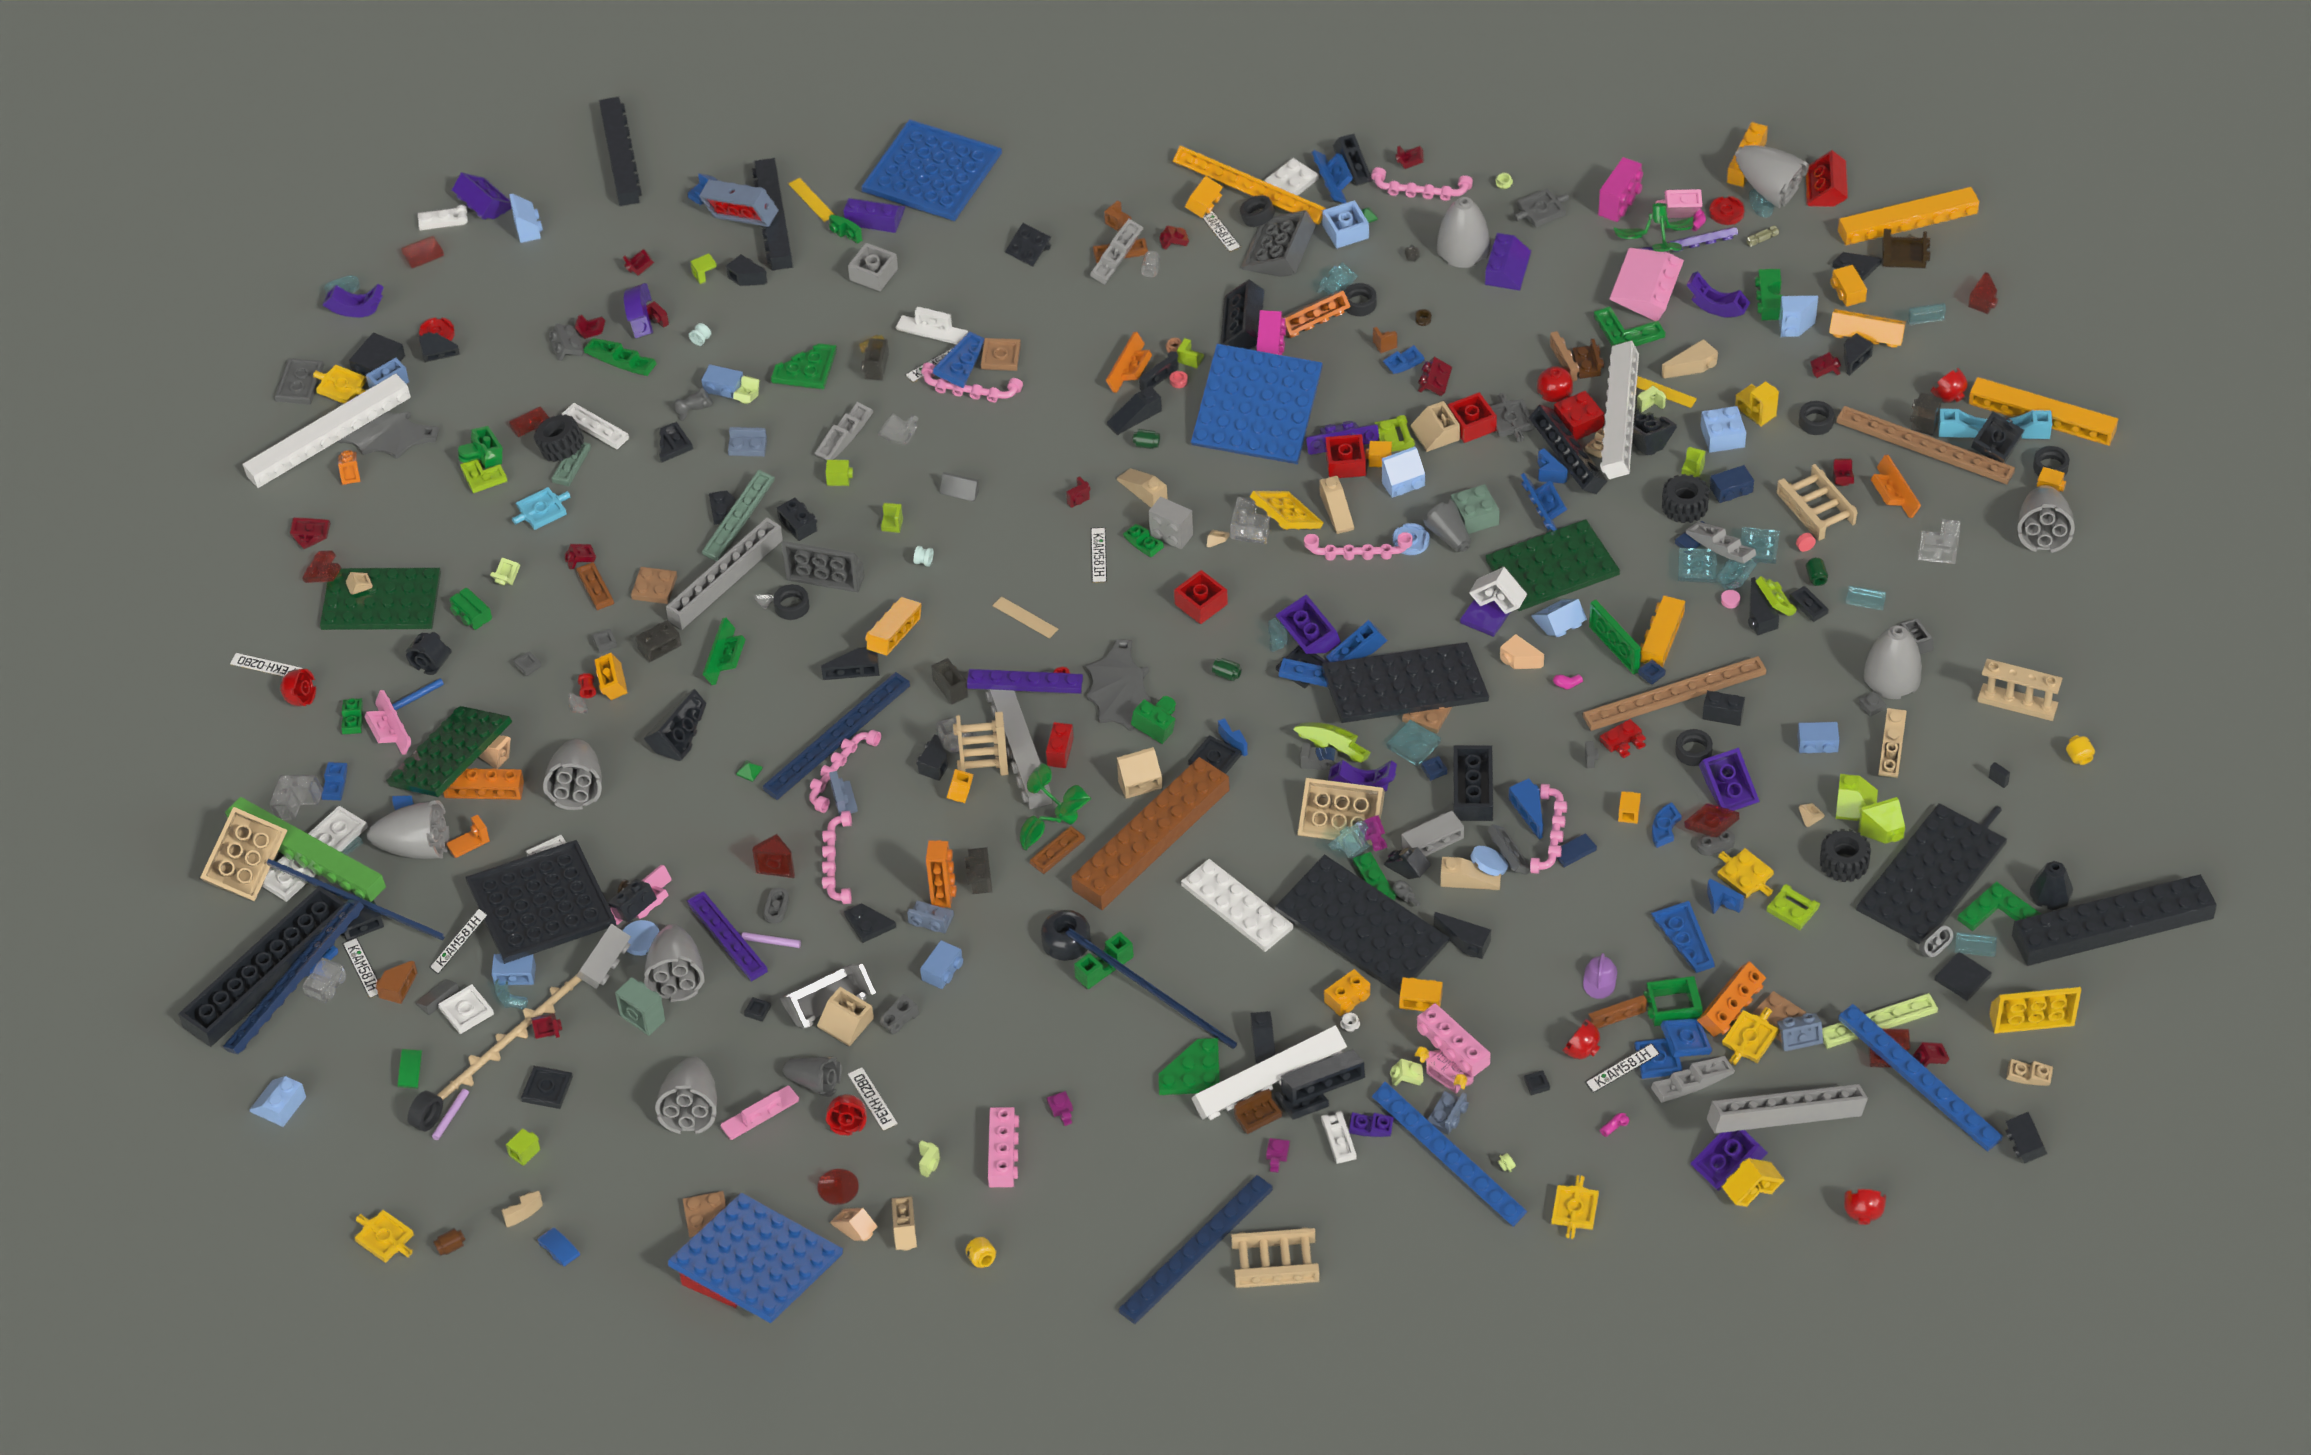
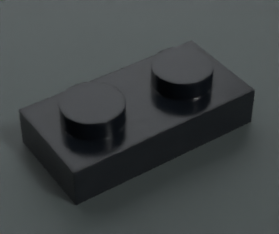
[1789,586,1829,622]

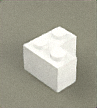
[1469,567,1527,614]

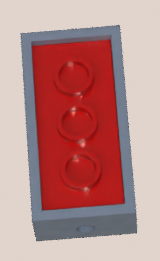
[699,180,778,227]

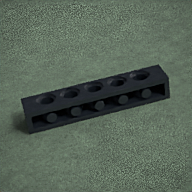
[1529,404,1608,494]

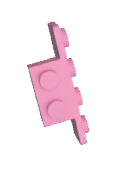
[365,690,411,755]
[610,865,671,926]
[721,1086,799,1140]

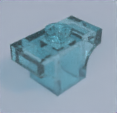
[1328,821,1370,858]

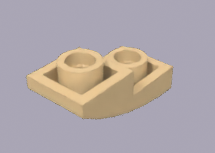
[1585,426,1605,459]
[2006,1059,2053,1086]
[502,1191,543,1228]

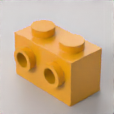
[1185,176,1223,218]
[1830,265,1867,307]
[595,653,628,700]
[1324,969,1370,1017]
[1399,978,1443,1011]

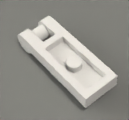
[418,205,468,230]
[1321,1111,1356,1164]

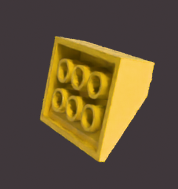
[1989,987,2081,1034]

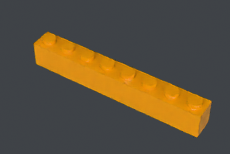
[1838,187,1979,245]
[1969,377,2118,446]

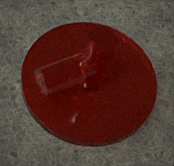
[818,1169,859,1205]

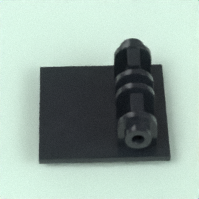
[1005,223,1051,267]

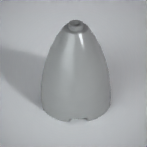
[1735,145,1809,209]
[1437,197,1490,268]
[2018,485,2075,553]
[1863,625,1922,699]
[543,738,602,810]
[367,800,449,859]
[644,924,705,1002]
[655,1056,717,1134]

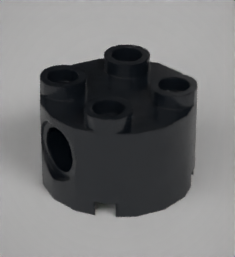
[406,632,452,675]

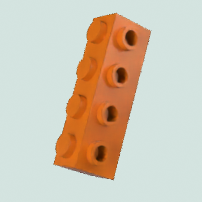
[1282,290,1350,338]
[443,768,524,800]
[926,840,957,908]
[1697,961,1766,1037]

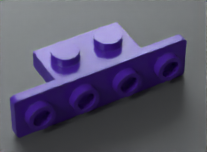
[1306,421,1379,455]

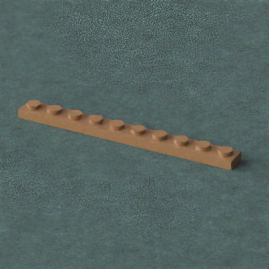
[1837,406,2015,485]
[1583,656,1766,731]

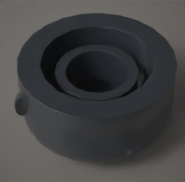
[1041,910,1091,961]

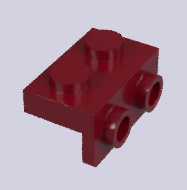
[1418,357,1452,396]

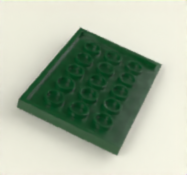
[1486,519,1620,611]
[320,568,441,630]
[386,706,512,797]

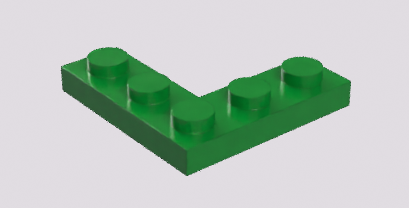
[1594,307,1666,347]
[1353,852,1396,900]
[1957,881,2041,931]

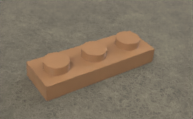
[1550,331,1579,381]

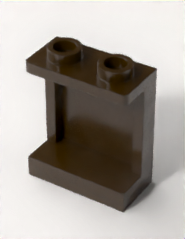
[1882,229,1930,269]

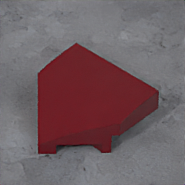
[290,517,330,549]

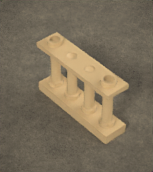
[1777,464,1857,541]
[1978,659,2063,721]
[953,712,1008,776]
[1232,1228,1319,1288]

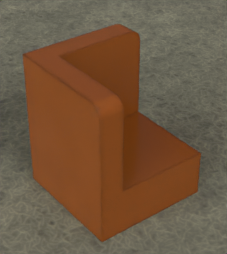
[1104,200,1131,231]
[1373,326,1397,353]

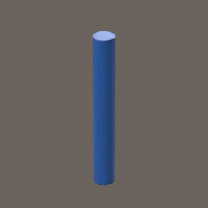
[392,678,444,710]

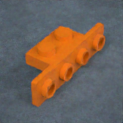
[1106,332,1152,393]
[1871,455,1921,518]

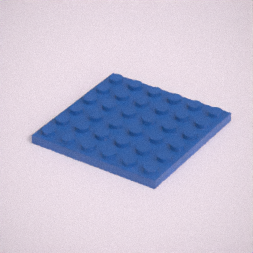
[861,119,1002,221]
[1191,344,1323,464]
[668,1193,843,1323]

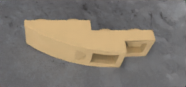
[1878,708,1907,778]

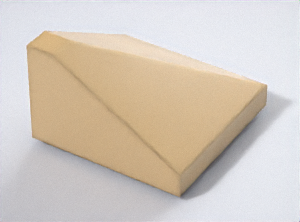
[1207,530,1230,547]
[1799,803,1825,827]

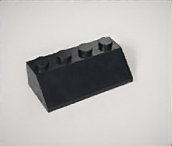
[1220,279,1264,349]

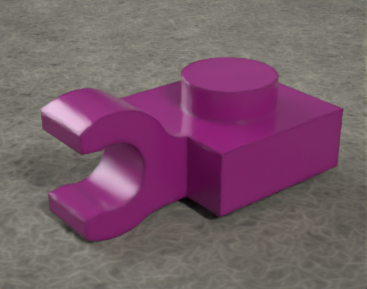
[1359,815,1387,852]
[1047,1091,1073,1126]
[1266,1138,1290,1173]

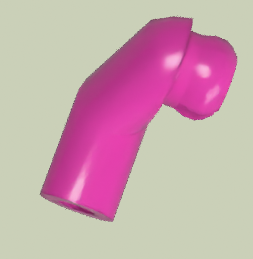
[1691,208,1706,231]
[1553,674,1583,690]
[1600,1113,1629,1137]

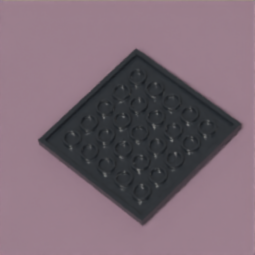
[466,840,617,964]

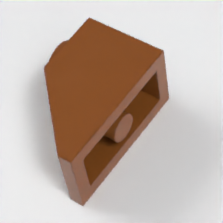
[376,961,417,1004]

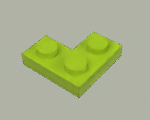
[460,460,507,493]

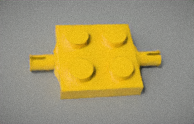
[313,364,367,404]
[1717,848,1774,899]
[1722,1007,1779,1066]
[1552,1175,1599,1239]
[354,1210,414,1263]

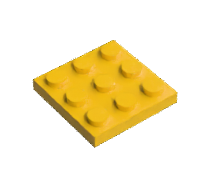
[1250,491,1324,530]

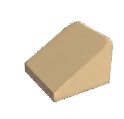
[346,572,373,594]

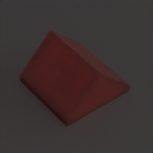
[752,834,795,878]

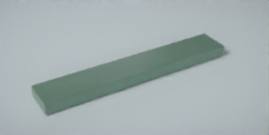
[702,469,774,561]

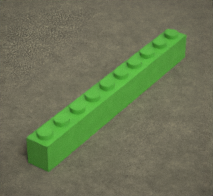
[225,797,386,902]

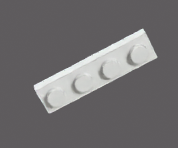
[562,403,629,449]

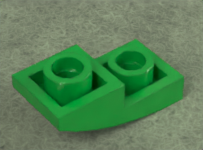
[829,214,863,244]
[1123,524,1164,557]
[341,698,363,735]
[398,1049,422,1089]

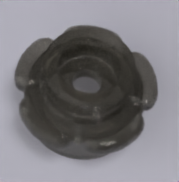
[1405,245,1420,262]

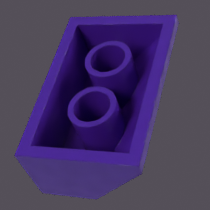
[452,172,512,219]
[844,198,905,233]
[1485,233,1531,291]
[1276,594,1341,654]

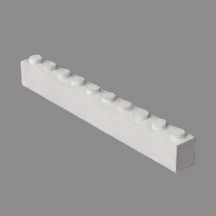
[1600,341,1639,479]
[243,374,411,488]

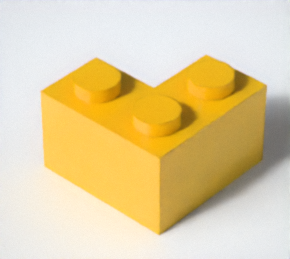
[1735,381,1779,427]
[1722,1158,1784,1207]

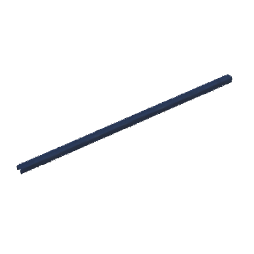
[266,859,445,941]
[1066,928,1237,1049]

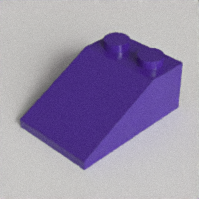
[1699,748,1760,815]
[1690,1130,1768,1191]

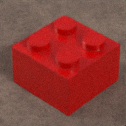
[1554,391,1605,440]
[1447,392,1497,443]
[1325,434,1366,478]
[1174,570,1228,624]

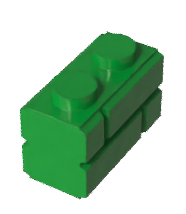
[450,587,492,630]

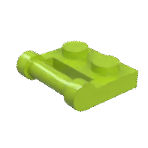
[1374,415,1415,452]
[1756,576,1797,616]
[1767,884,1820,930]

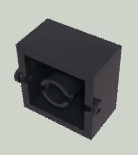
[1971,411,2025,464]

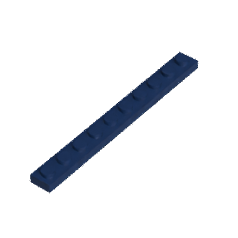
[763,672,910,800]
[223,899,364,1054]
[1119,1175,1273,1324]

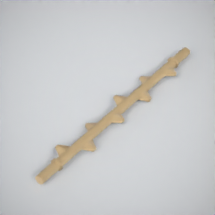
[437,974,582,1100]

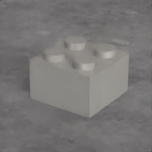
[848,243,898,291]
[1149,497,1193,549]

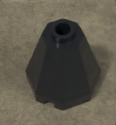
[2029,861,2073,911]

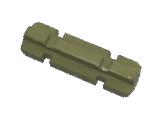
[1746,225,1779,247]

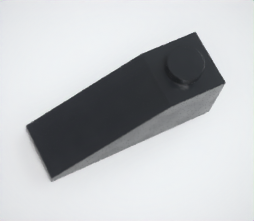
[1333,133,1373,186]
[1107,386,1162,435]
[1748,577,1779,636]
[821,647,880,680]
[1434,912,1491,959]
[1251,1011,1275,1065]

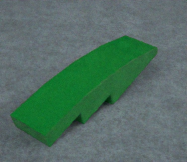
[583,338,656,376]

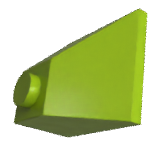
[1836,774,1878,821]
[1858,797,1905,844]

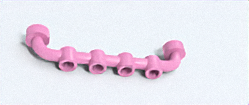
[1371,167,1473,201]
[921,363,1023,403]
[1304,532,1413,560]
[809,730,881,813]
[1530,784,1567,874]
[822,811,852,905]

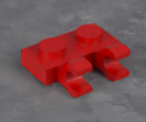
[1600,719,1646,758]

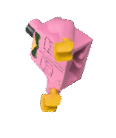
[1414,1047,1474,1094]

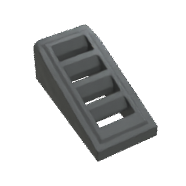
[1900,618,1934,654]

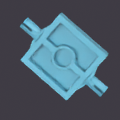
[512,487,571,530]

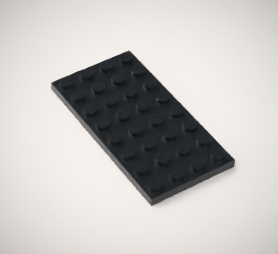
[1321,642,1489,723]
[1856,803,2007,944]
[1275,854,1449,995]

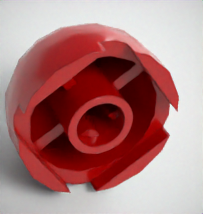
[1537,366,1573,402]
[1930,368,1968,403]
[280,669,316,706]
[1562,1019,1600,1060]
[826,1094,867,1136]
[1844,1189,1886,1225]

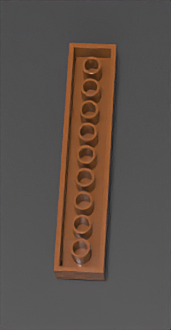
[1071,757,1229,910]

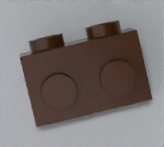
[1234,1089,1282,1134]

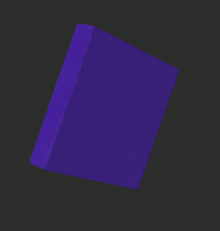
[1460,599,1511,637]

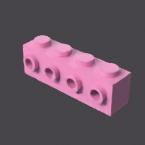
[1417,1003,1490,1078]
[988,1107,1019,1188]

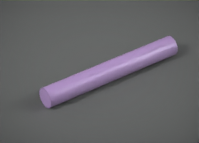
[742,932,801,948]
[432,1089,469,1140]

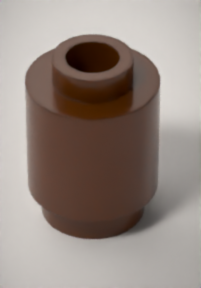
[433,1228,466,1256]

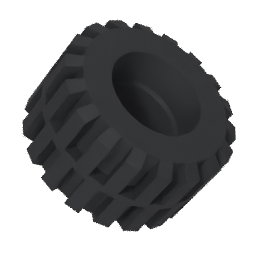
[534,414,584,462]
[1662,474,1709,523]
[1820,829,1871,882]

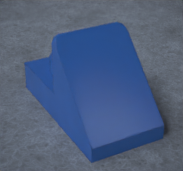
[687,173,717,205]
[1538,448,1568,484]
[1707,879,1744,914]

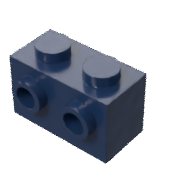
[1710,465,1754,503]

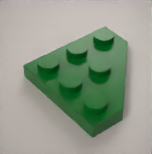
[771,343,837,389]
[1159,1038,1220,1095]

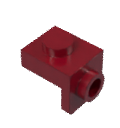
[1395,146,1424,169]
[1159,225,1189,250]
[623,249,654,276]
[575,314,606,339]
[1810,352,1841,378]
[1833,458,1854,486]
[1066,476,1091,508]
[531,1013,563,1039]

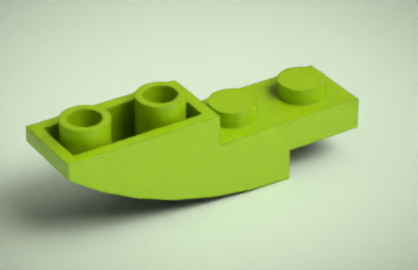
[1294,722,1371,763]

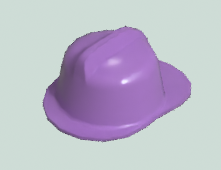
[1583,953,1617,999]

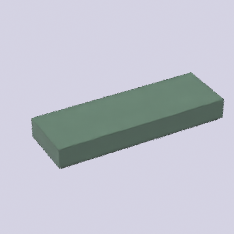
[552,442,591,487]

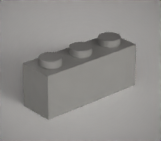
[1401,811,1464,857]
[576,924,631,989]

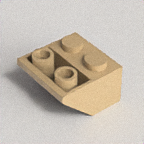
[1411,401,1460,452]
[1117,747,1162,799]
[817,987,874,1047]

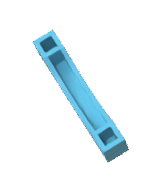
[1938,409,2052,439]

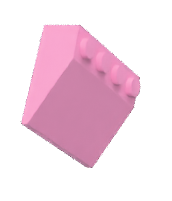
[1609,248,1684,321]

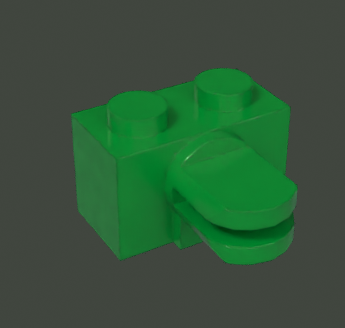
[458,426,503,468]
[1131,696,1176,744]

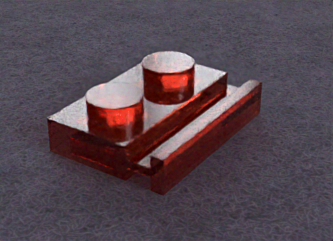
[401,236,444,268]

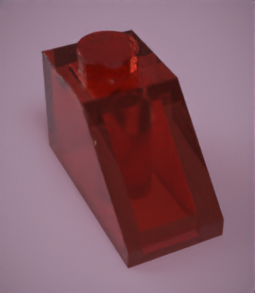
[1968,272,1998,314]

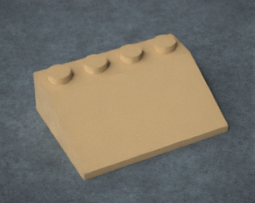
[1298,778,1385,845]
[200,807,288,902]

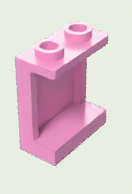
[1655,189,1702,218]

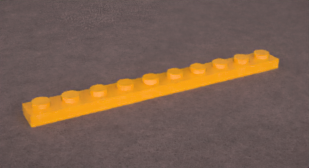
[1173,145,1326,225]

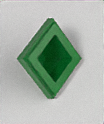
[1361,207,1378,223]
[736,760,763,782]

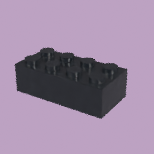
[1453,745,1493,821]

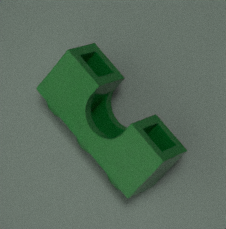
[1755,269,1783,320]
[1074,931,1134,989]

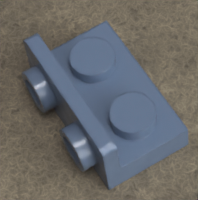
[728,427,767,456]
[829,771,858,816]
[907,901,954,933]
[1777,1013,1823,1051]
[1428,1091,1469,1135]

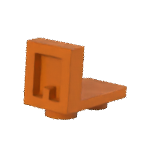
[338,450,360,485]
[447,814,490,858]

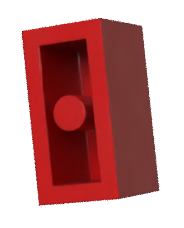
[1046,722,1074,768]

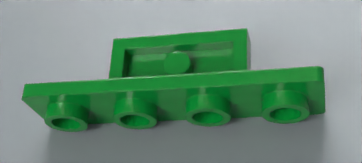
[703,617,746,685]

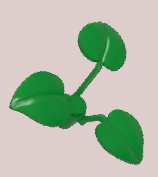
[1614,203,1693,252]
[1020,763,1091,851]

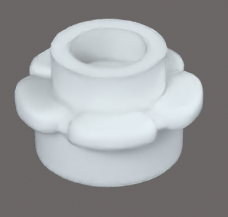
[1340,1013,1360,1032]

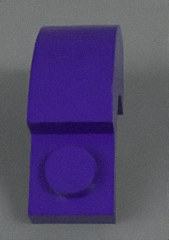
[1686,271,1750,318]
[624,283,653,339]
[323,284,384,318]
[1327,760,1397,791]

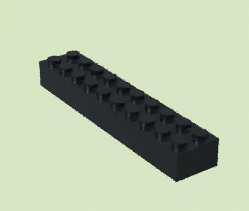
[2012,874,2217,966]
[178,886,345,1047]

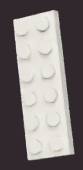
[262,806,368,902]
[1181,859,1293,952]

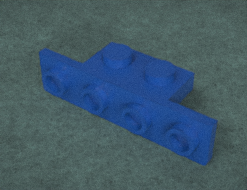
[1312,150,1353,204]
[1521,473,1568,531]

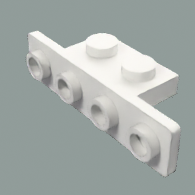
[896,307,968,344]

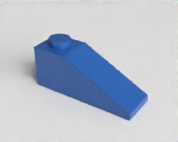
[1326,620,1388,662]
[1509,778,1543,839]

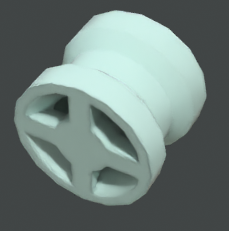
[689,323,711,346]
[914,546,934,567]

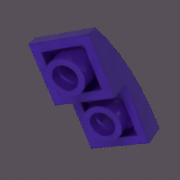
[1348,1112,1394,1137]

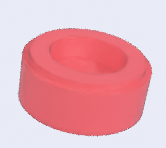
[1170,371,1188,388]
[1796,533,1816,552]

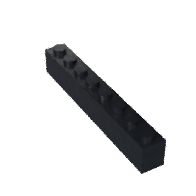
[599,97,642,207]
[752,158,793,271]

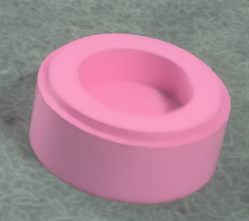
[1721,590,1740,608]

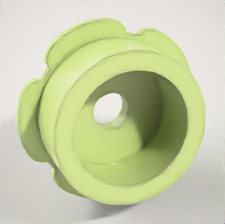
[1496,173,1513,189]
[1498,1153,1516,1172]

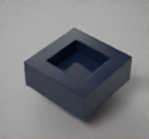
[1638,660,1666,685]
[1421,756,1447,781]

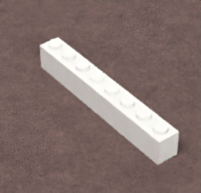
[1191,1025,1347,1120]

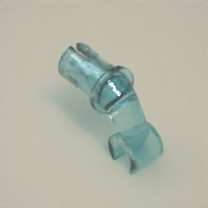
[494,979,528,1010]

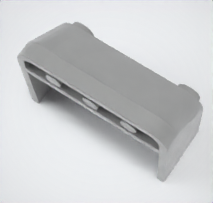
[780,964,875,1029]

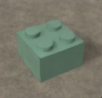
[1451,484,1499,534]
[615,977,665,1036]

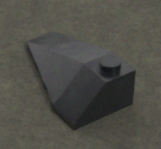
[1632,408,1677,456]
[644,689,706,761]

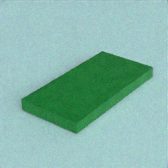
[1589,599,1641,675]

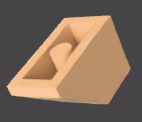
[1500,634,1544,669]
[479,735,511,769]
[830,1208,877,1241]

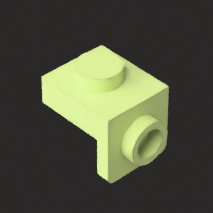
[733,376,760,403]
[1637,386,1666,413]
[490,558,520,586]
[1390,1059,1424,1086]
[919,1141,940,1177]

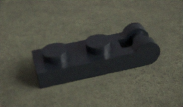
[1139,351,1179,391]

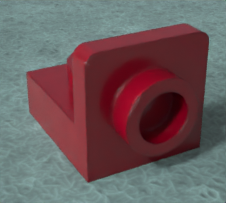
[646,301,669,328]
[565,544,596,569]
[1913,1042,1949,1068]

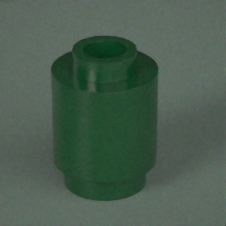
[1133,429,1160,449]
[1805,558,1828,586]
[1212,658,1242,681]

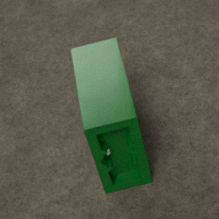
[1643,976,1703,1027]

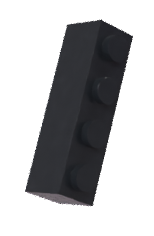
[1281,1049,1365,1105]

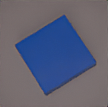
[1661,1018,1712,1057]
[1634,1038,1682,1079]

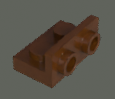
[1572,339,1604,379]

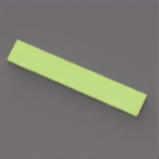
[1822,993,1938,1049]

